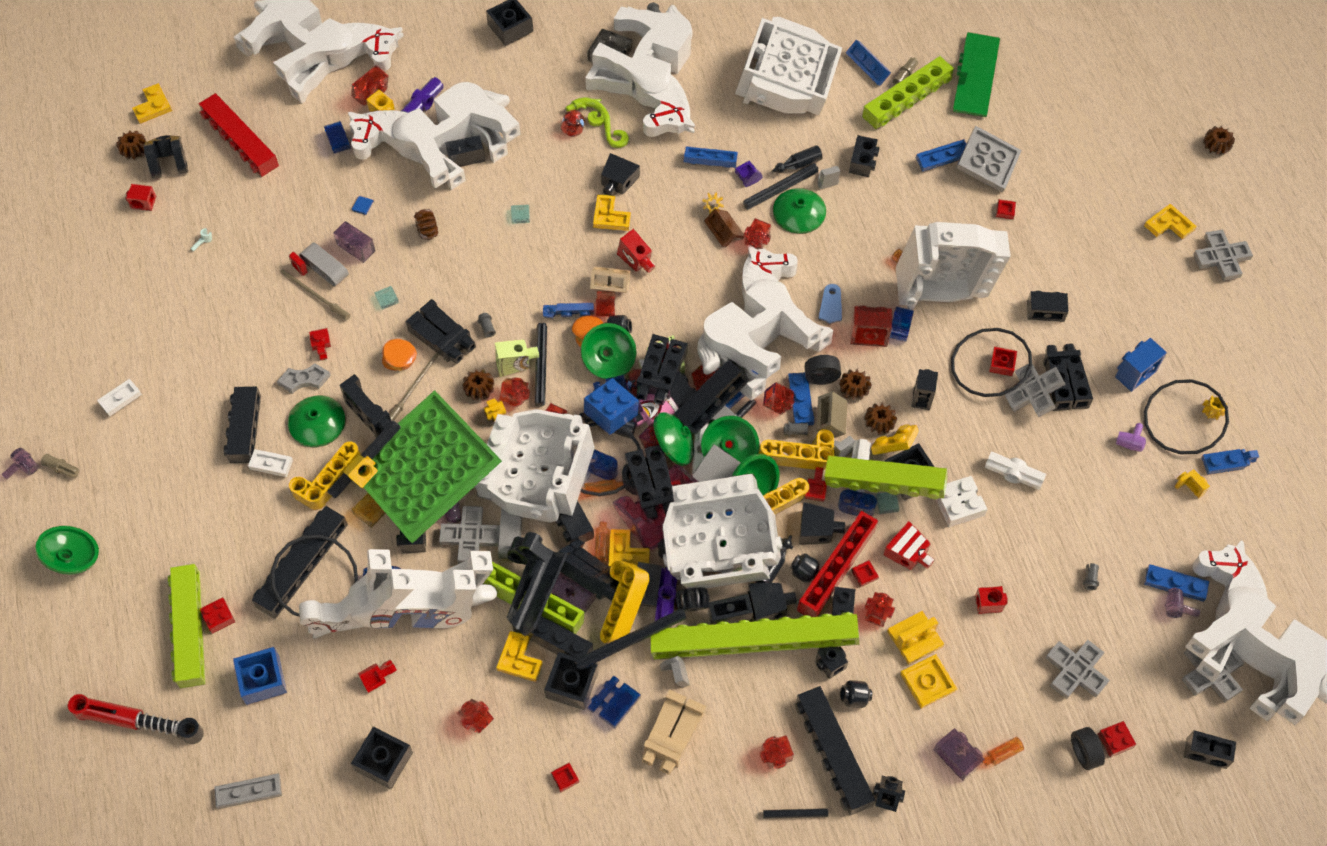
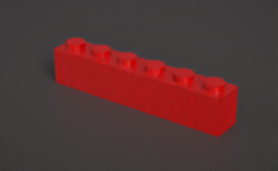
[198,93,279,177]
[797,511,878,617]

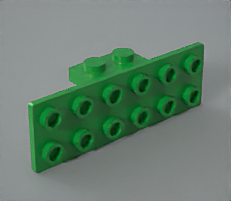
[953,32,1000,117]

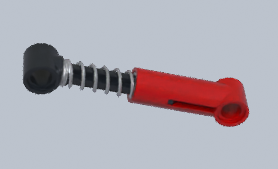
[67,694,204,744]

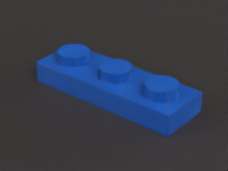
[846,40,891,86]
[915,139,967,172]
[684,146,738,168]
[788,372,814,426]
[1144,564,1209,602]

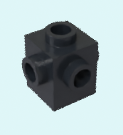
[815,646,848,679]
[873,775,906,812]

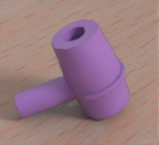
[1116,423,1146,452]

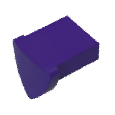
[735,160,763,187]

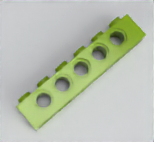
[862,56,954,129]

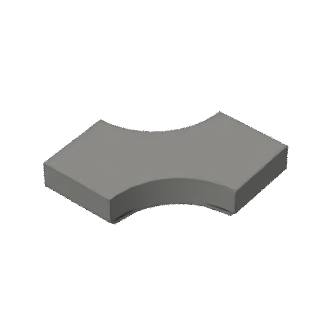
[277,363,331,394]

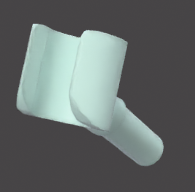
[190,228,212,252]

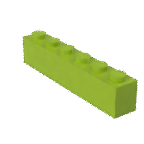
[824,456,948,499]
[482,562,584,634]
[168,564,205,689]

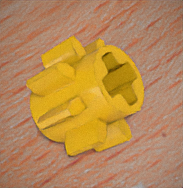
[702,192,724,214]
[1202,395,1227,420]
[483,398,507,422]

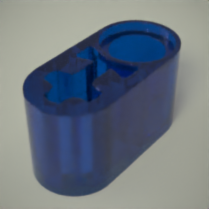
[324,121,351,154]
[888,306,914,342]
[588,449,618,481]
[838,489,877,516]

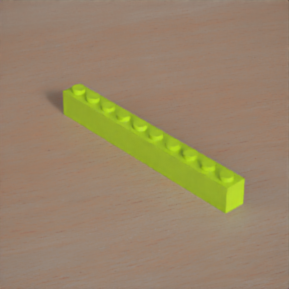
[651,612,860,660]

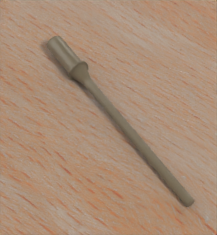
[281,269,350,320]
[390,352,439,421]

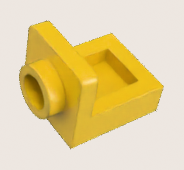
[1175,469,1210,498]

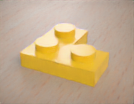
[132,83,172,124]
[593,195,631,231]
[1144,204,1197,240]
[871,424,919,455]
[609,529,650,566]
[496,631,543,682]

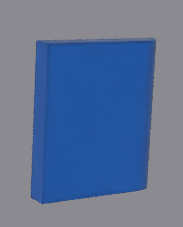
[352,196,374,215]

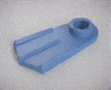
[819,284,842,324]

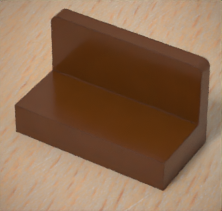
[704,208,745,247]

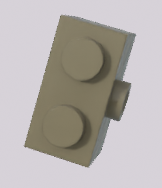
[816,391,847,438]

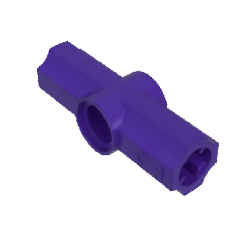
[401,77,444,113]
[654,566,677,627]

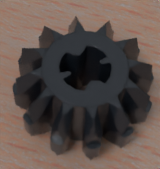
[676,587,710,612]

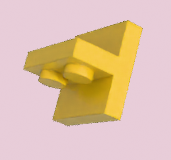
[887,611,944,665]

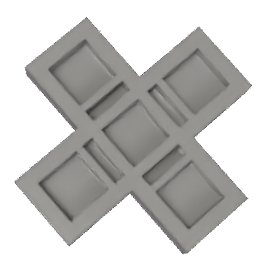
[1193,229,1253,281]
[1005,364,1066,417]
[439,506,500,564]
[1046,640,1110,699]
[1182,649,1244,703]

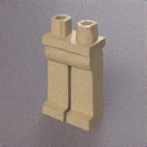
[642,689,706,775]

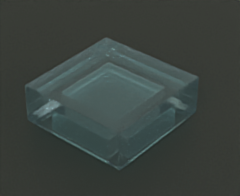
[511,205,530,224]
[374,286,399,310]
[876,492,899,514]

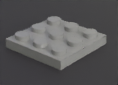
[956,126,1022,192]

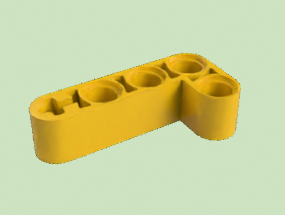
[758,429,834,470]
[289,441,360,510]
[763,478,809,515]
[600,561,649,644]

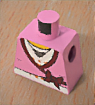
[633,394,679,430]

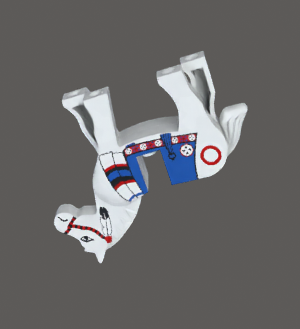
[299,549,497,639]

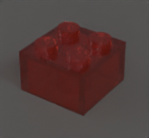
[850,305,892,347]

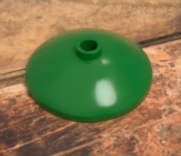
[773,188,826,234]
[581,323,637,380]
[287,395,346,447]
[654,412,694,466]
[701,416,760,463]
[732,454,780,496]
[35,526,99,575]

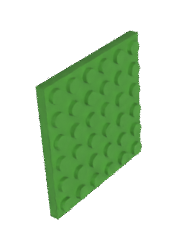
[359,390,502,543]

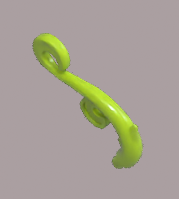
[565,97,629,148]

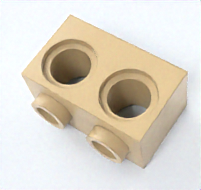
[590,266,631,293]

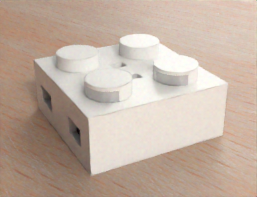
[936,476,987,527]

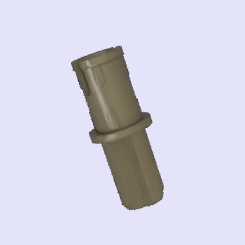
[893,57,918,85]
[41,454,79,478]

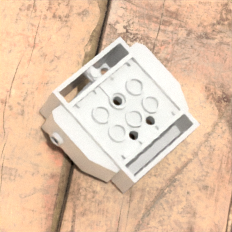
[735,17,842,115]
[896,222,1011,309]
[475,409,595,523]
[663,474,782,589]

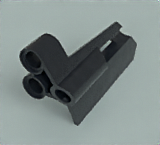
[507,532,568,636]

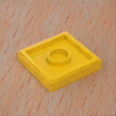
[900,654,957,709]

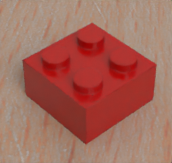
[989,346,1017,377]
[200,597,236,634]
[1098,721,1137,758]

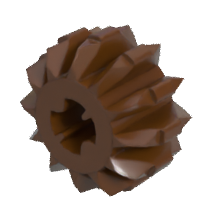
[1203,125,1235,156]
[116,130,147,160]
[414,209,439,240]
[462,368,495,401]
[839,368,872,401]
[864,402,897,435]

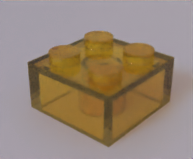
[352,493,386,528]

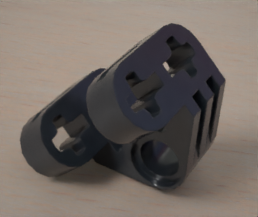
[144,135,189,179]

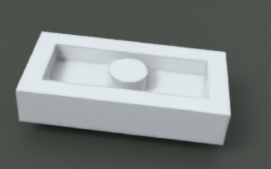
[97,379,142,417]
[248,449,293,477]

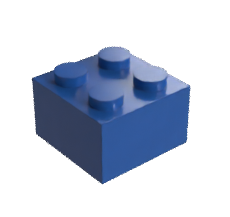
[1115,337,1167,392]
[584,378,639,435]
[233,647,287,705]

